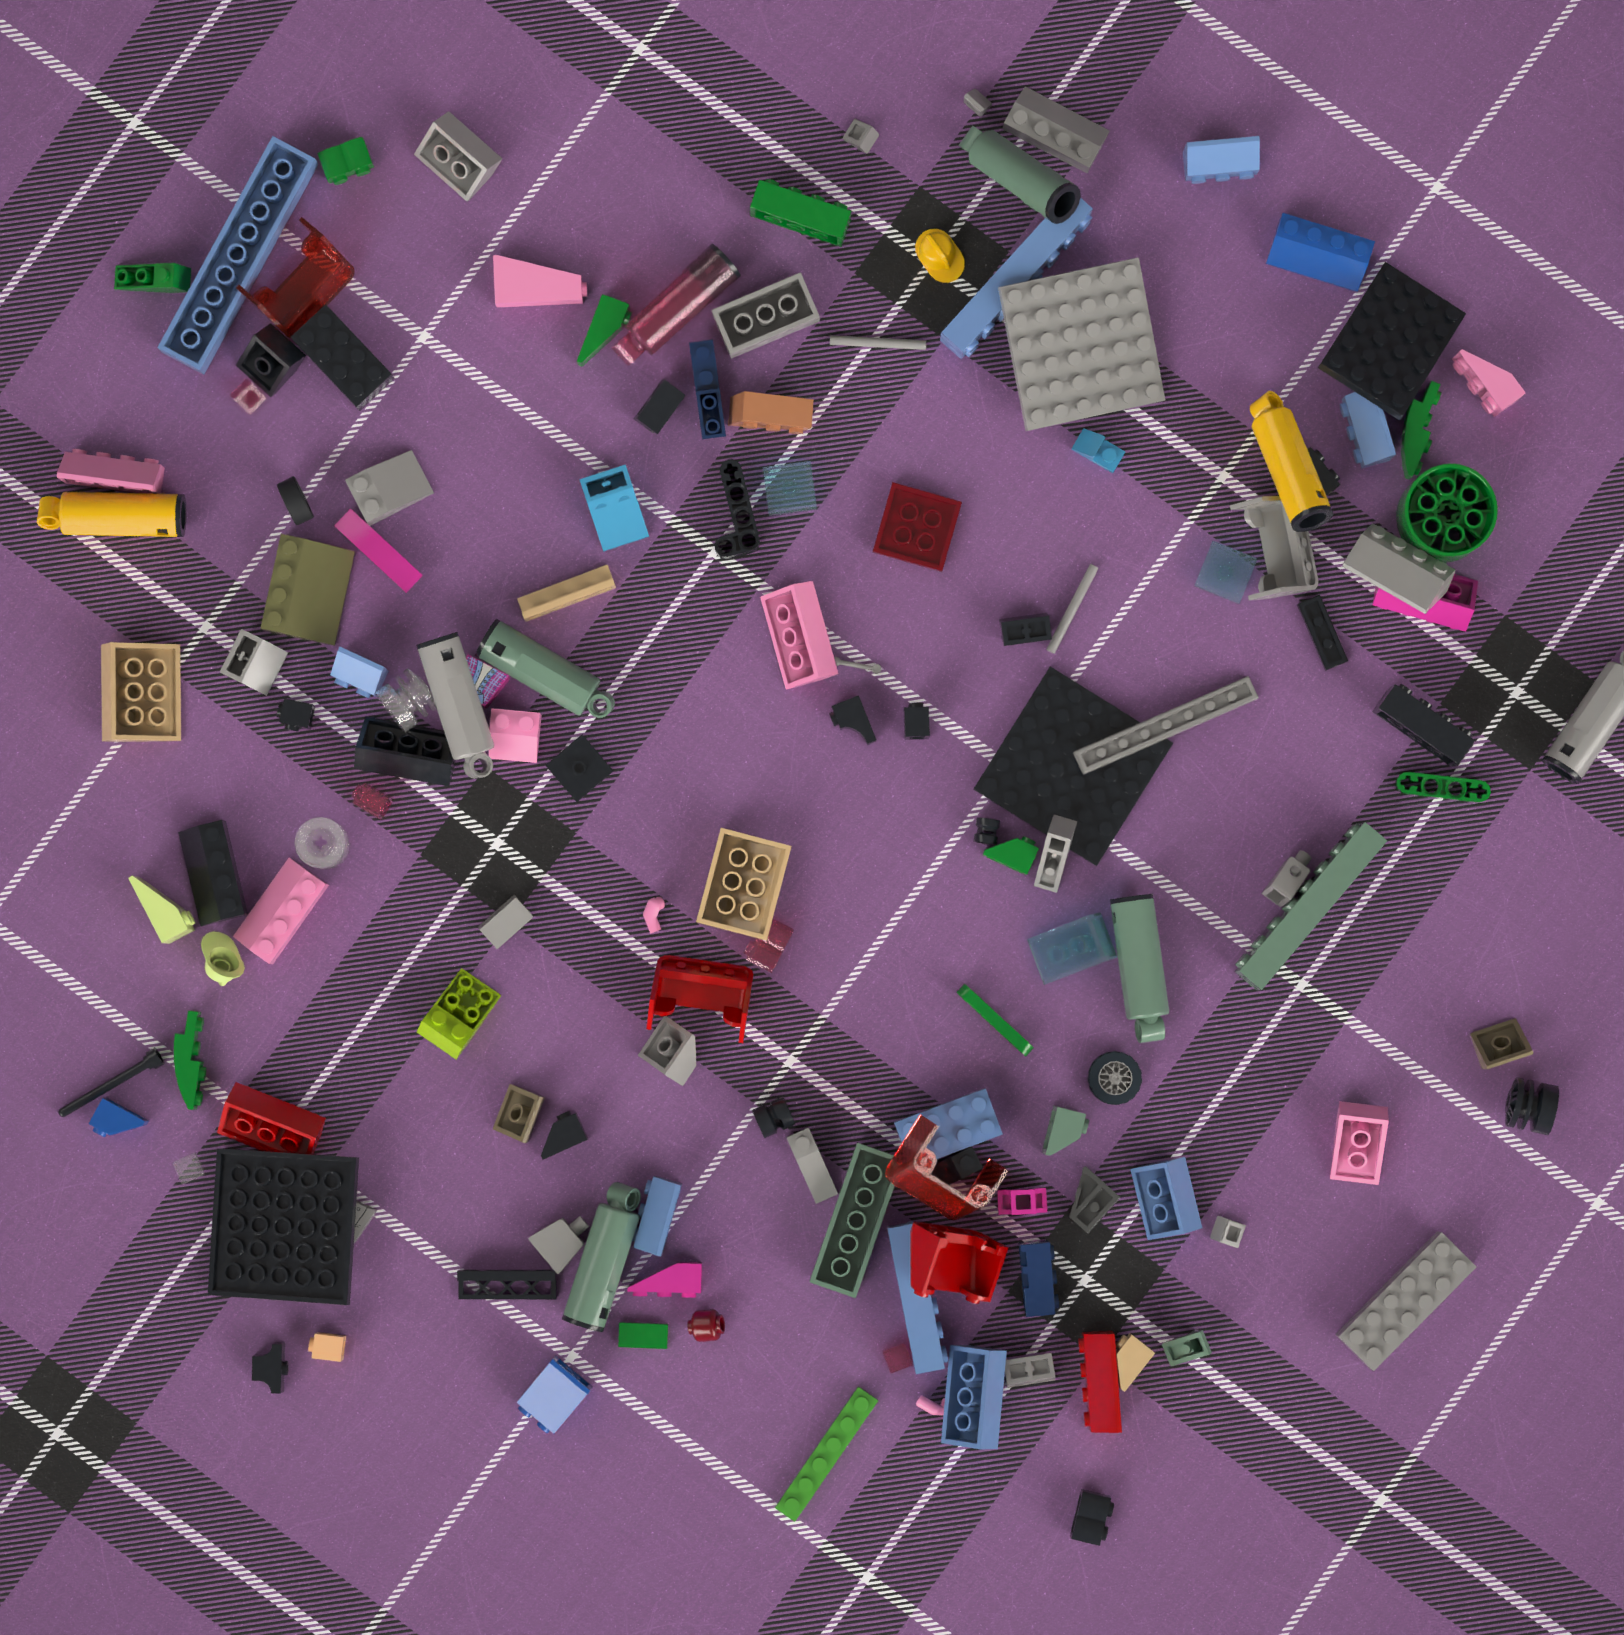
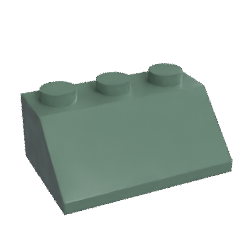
[1041,1105,1089,1156]

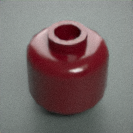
[687,1309,725,1342]

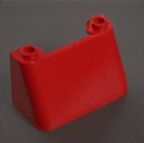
[910,1221,1009,1304]

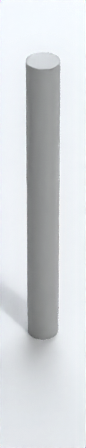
[830,335,926,350]
[1046,564,1098,654]

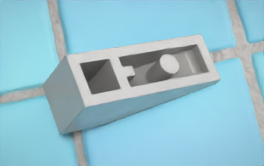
[1034,815,1077,893]
[786,1127,838,1204]

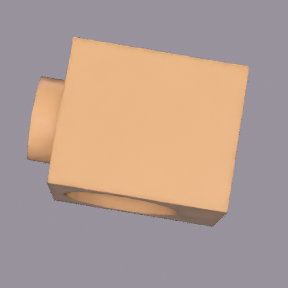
[308,1332,346,1362]

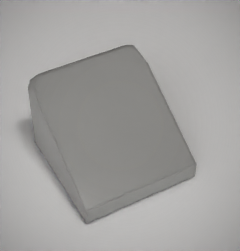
[964,89,992,117]
[842,119,879,154]
[1210,1216,1246,1248]

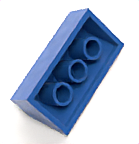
[1266,213,1375,292]

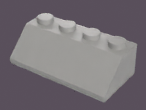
[1003,86,1110,174]
[1342,523,1456,614]

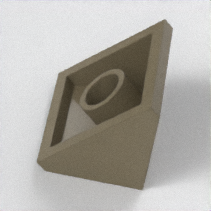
[1470,1018,1533,1069]
[493,1084,545,1143]

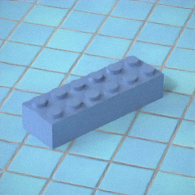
[887,1221,948,1374]

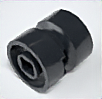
[752,1096,796,1138]

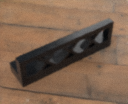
[457,1270,556,1300]

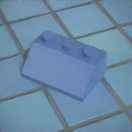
[1183,136,1260,184]
[1340,392,1396,469]
[1130,1157,1202,1240]
[632,1176,682,1257]

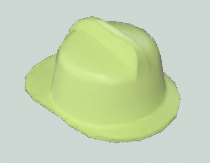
[201,931,245,986]

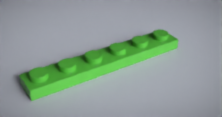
[775,1386,878,1522]

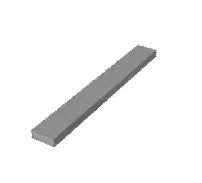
[1073,676,1259,775]

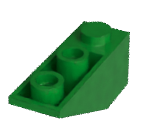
[114,263,192,293]

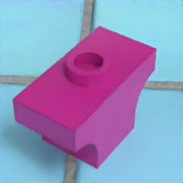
[997,1188,1047,1215]

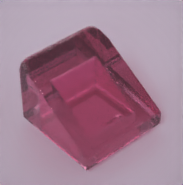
[230,379,267,415]
[882,1342,913,1373]

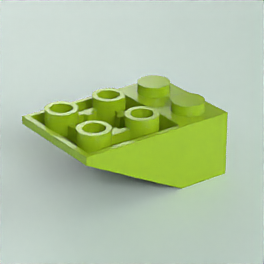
[417,968,501,1060]

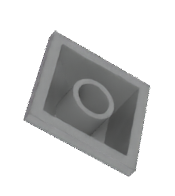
[638,1016,696,1086]

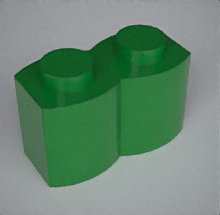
[317,137,374,185]

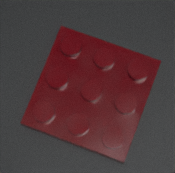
[872,482,962,572]

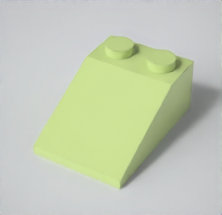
[128,876,196,944]

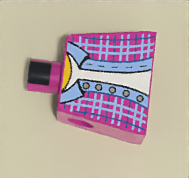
[466,654,510,708]

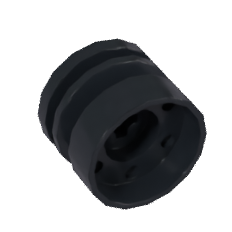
[1505,1077,1559,1135]

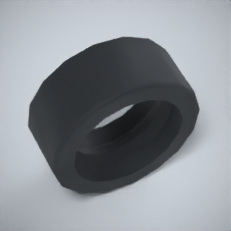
[277,476,314,525]

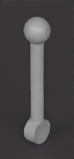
[834,657,881,674]

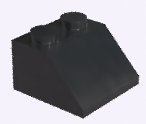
[236,323,306,397]

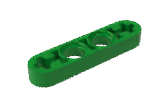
[1395,772,1491,803]
[956,984,1034,1057]

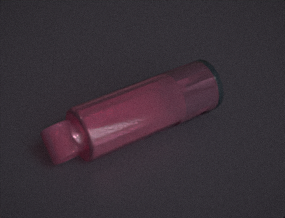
[612,244,741,366]

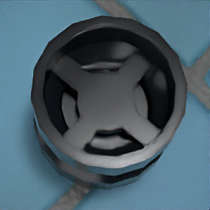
[973,817,1000,845]

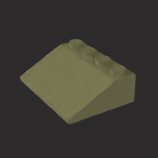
[261,534,355,646]

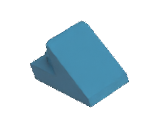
[1071,428,1125,473]

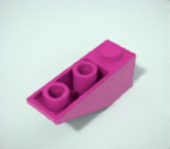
[627,1262,702,1298]

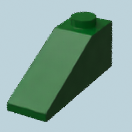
[577,294,633,367]

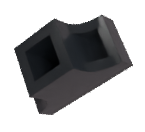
[252,1342,289,1394]

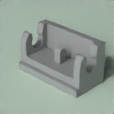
[478,895,533,949]
[1005,1353,1056,1388]

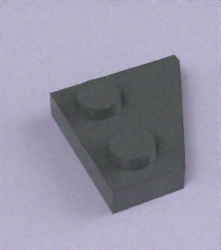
[1070,1166,1120,1234]

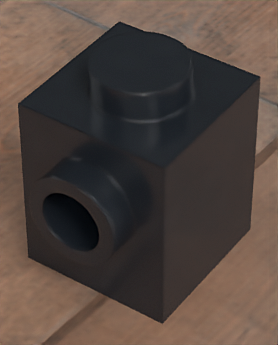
[277,698,316,732]

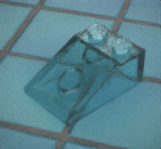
[1027,912,1118,985]

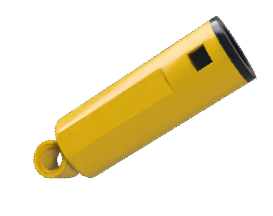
[1250,391,1333,532]
[37,492,187,537]

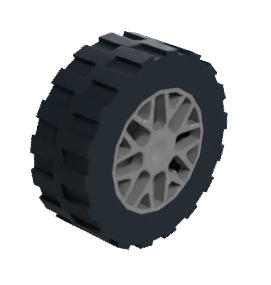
[1087,1051,1142,1105]

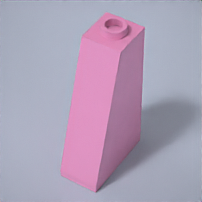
[493,255,587,307]

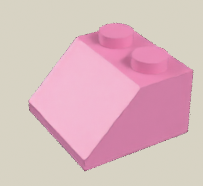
[489,708,542,763]

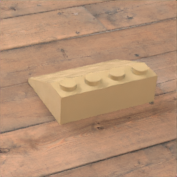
[101,642,181,742]
[696,828,792,940]

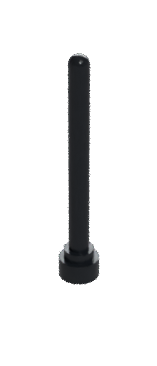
[58,1047,165,1117]

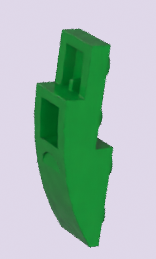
[1401,381,1442,480]
[174,1011,207,1110]

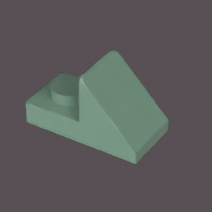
[1162,1329,1212,1367]

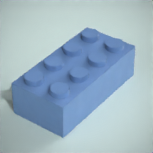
[894,1088,1003,1169]
[941,1345,1007,1449]

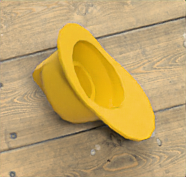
[915,229,965,283]

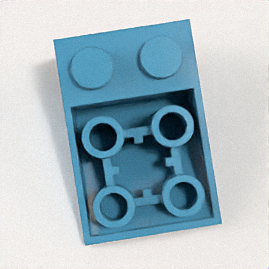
[579,464,649,552]

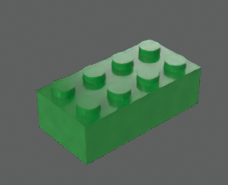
[750,179,851,247]

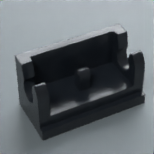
[634,379,686,434]
[999,613,1052,646]

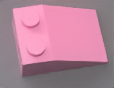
[1330,1101,1389,1185]

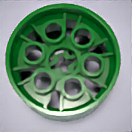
[1396,464,1498,563]

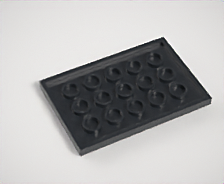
[1318,262,1466,420]

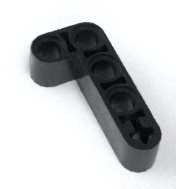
[714,459,760,560]

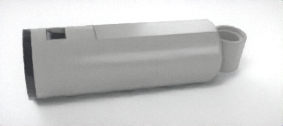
[416,632,494,779]
[1542,651,1624,784]

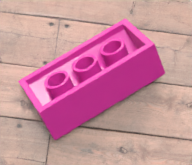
[1372,574,1478,632]

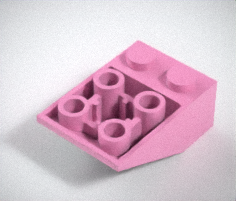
[1452,349,1526,417]

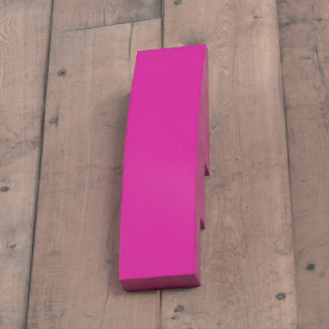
[334,508,423,593]

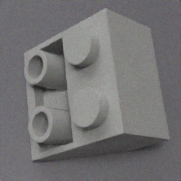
[220,629,288,696]

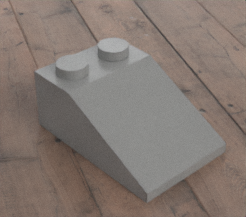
[345,450,434,526]

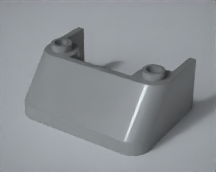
[1230,496,1318,600]

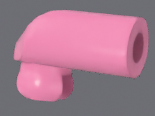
[643,897,665,934]
[916,1395,945,1415]

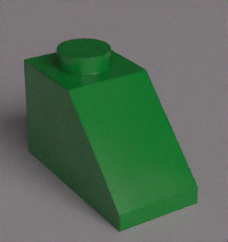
[982,836,1039,875]

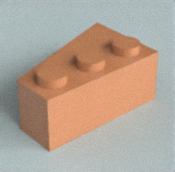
[728,391,814,434]

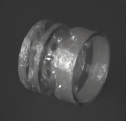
[375,668,437,733]
[294,817,350,870]

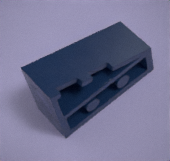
[1018,1240,1059,1317]

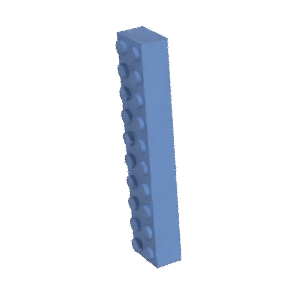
[157,136,319,375]

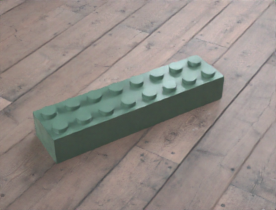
[1235,822,1387,991]

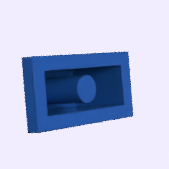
[89,1098,149,1137]

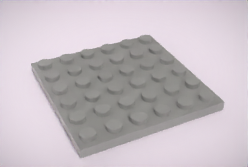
[998,258,1165,431]

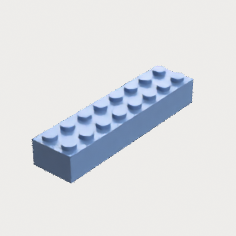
[940,198,1093,359]

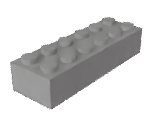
[1335,1231,1476,1371]

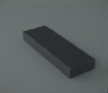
[1297,595,1348,671]

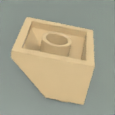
[1116,1333,1155,1392]

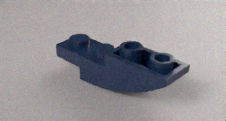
[689,339,726,440]

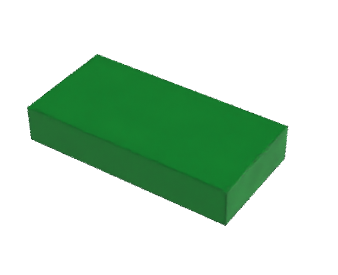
[618,1322,668,1349]

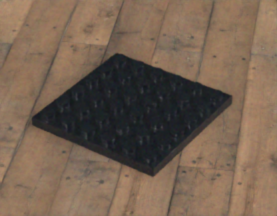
[973,666,1173,866]
[208,1148,359,1305]

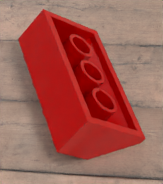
[217,1082,326,1154]
[1078,1330,1122,1433]

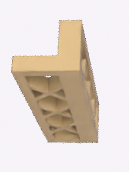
[517,565,616,622]

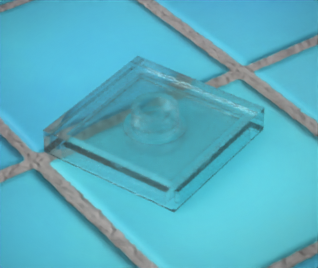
[763,461,817,516]
[1194,541,1257,604]

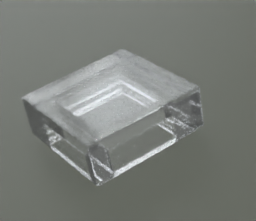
[172,1152,206,1185]

